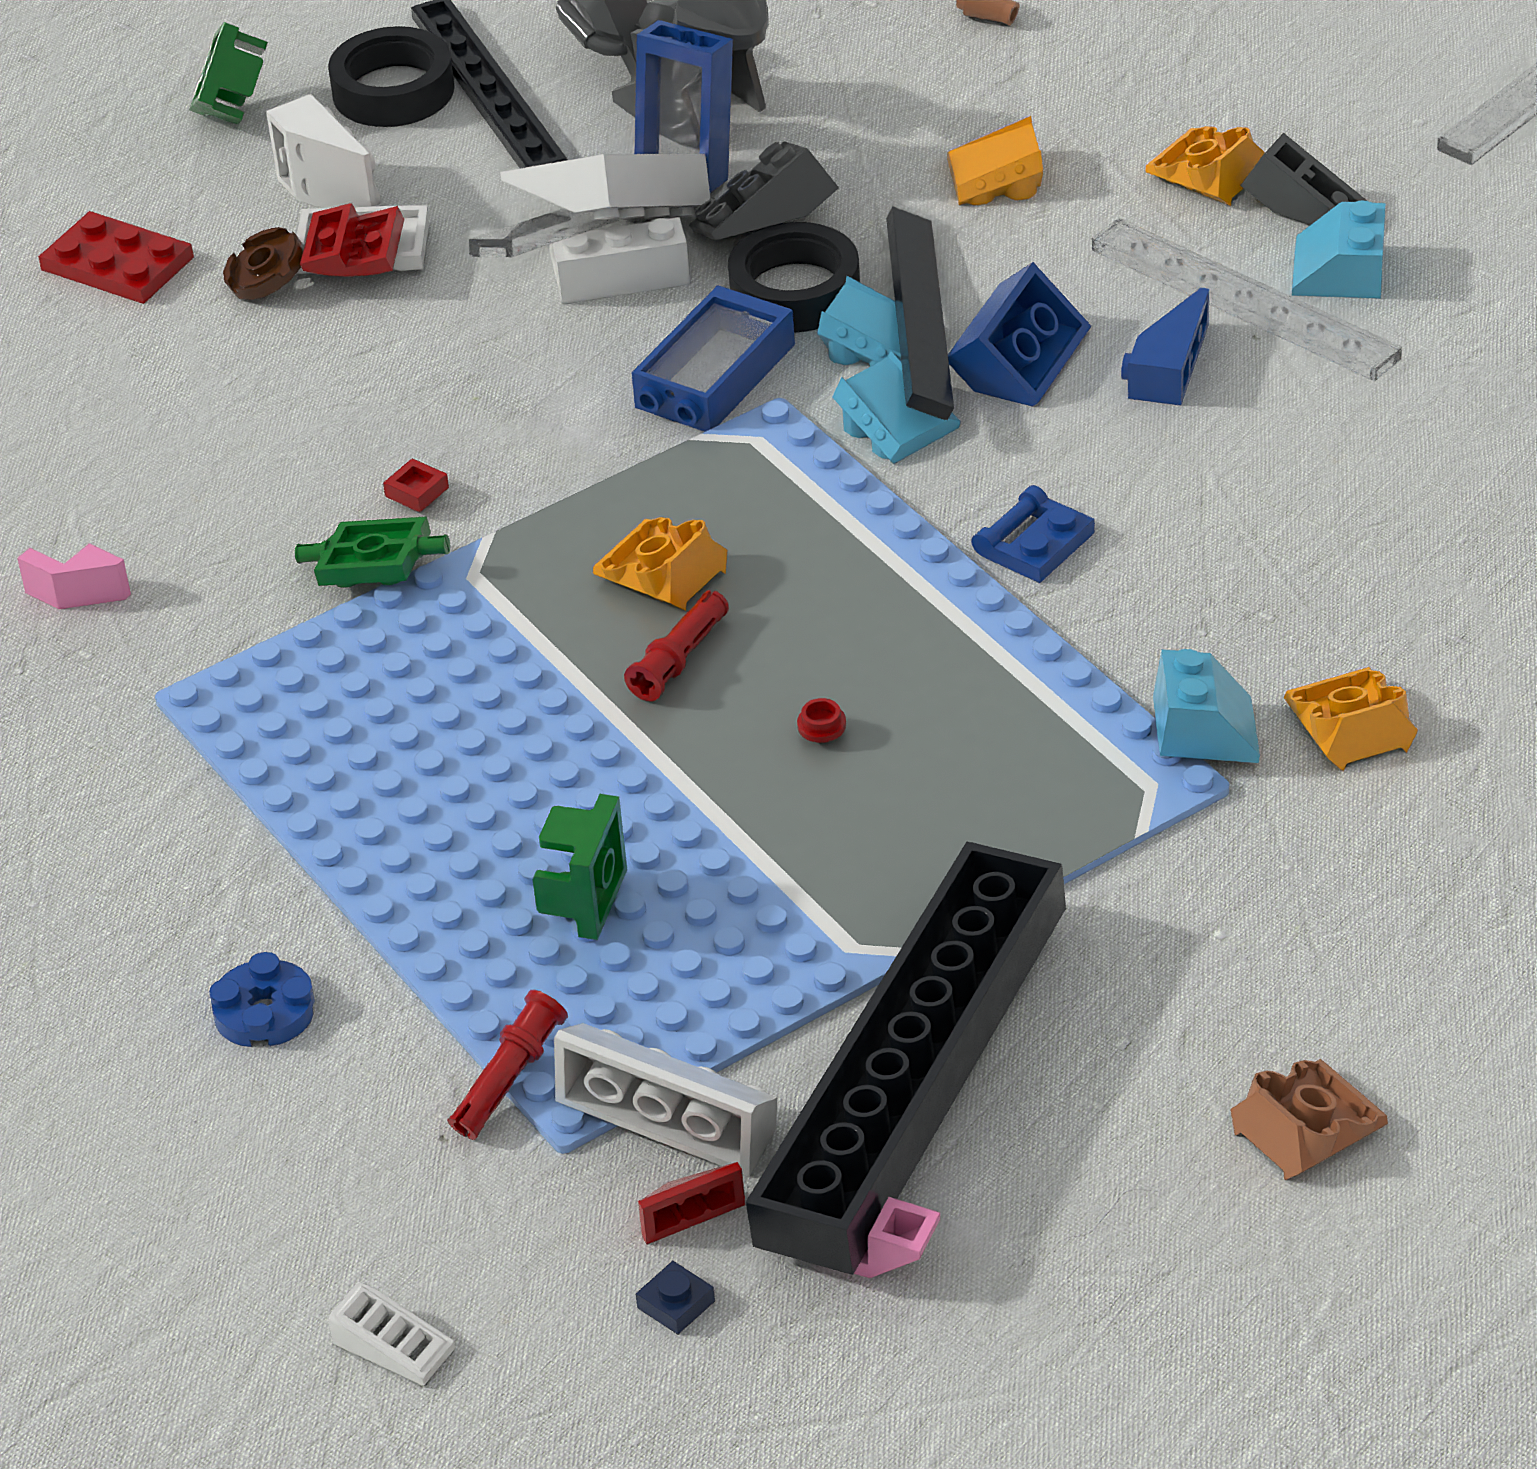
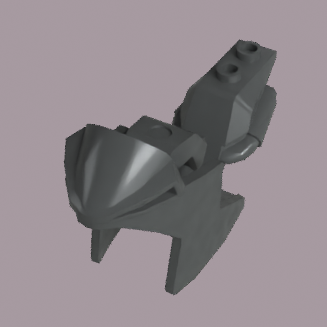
[556,0,769,146]

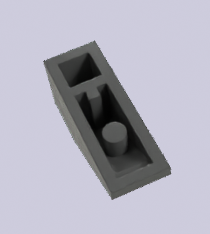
[1240,133,1367,225]

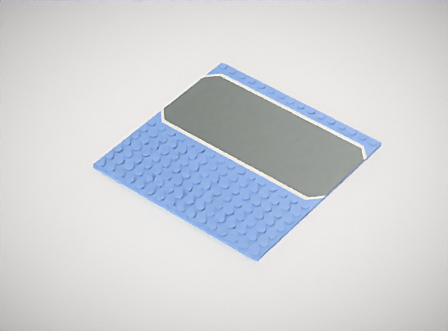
[155,398,1229,1154]

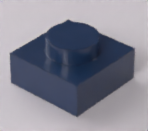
[635,1260,715,1335]

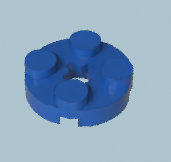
[209,952,315,1047]

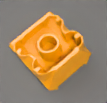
[947,116,1043,205]
[1145,126,1265,206]
[593,517,727,611]
[1284,667,1418,771]

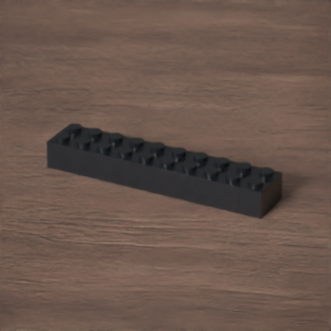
[746,841,1066,1275]

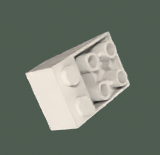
[266,94,381,208]

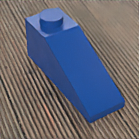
[1121,288,1209,406]

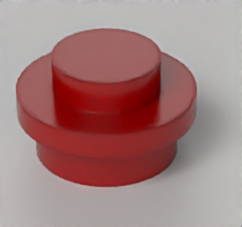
[797,698,846,743]

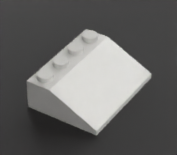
[500,154,710,220]

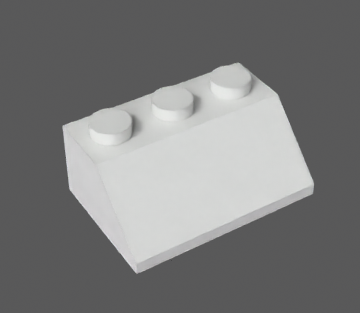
[549,217,690,304]

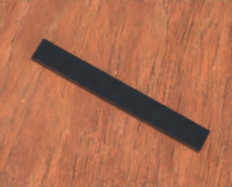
[411,0,568,169]
[886,206,954,420]

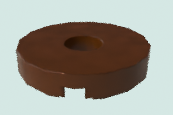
[223,227,304,300]

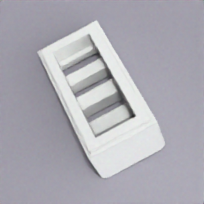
[328,1282,456,1386]

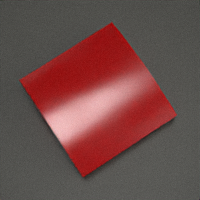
[300,203,404,277]

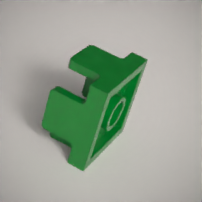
[189,22,268,124]
[532,794,627,940]

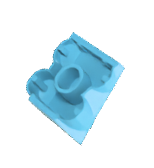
[817,276,901,367]
[832,351,961,464]

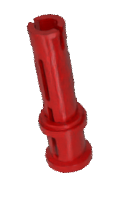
[624,590,729,701]
[447,990,568,1140]

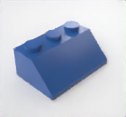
[948,262,1091,407]

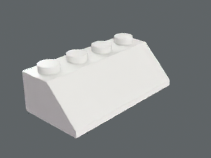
[554,1023,777,1177]

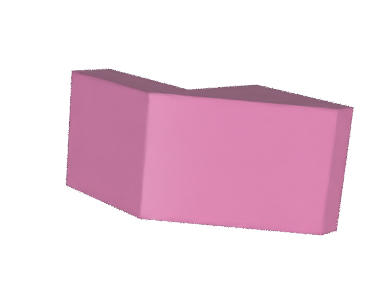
[17,543,131,609]
[854,1197,940,1278]

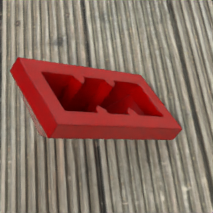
[638,1162,745,1245]

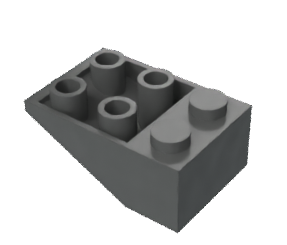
[689,141,839,240]

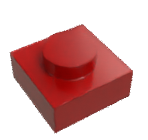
[383,458,449,512]

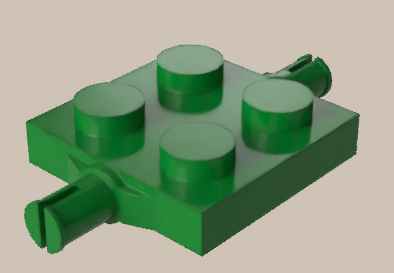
[295,516,450,588]

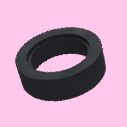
[328,26,455,127]
[728,222,860,333]

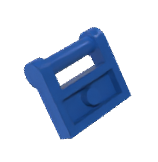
[971,485,1095,583]

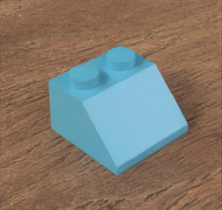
[1292,200,1386,299]
[1153,649,1260,763]

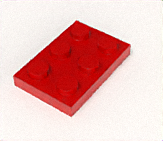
[38,211,194,304]

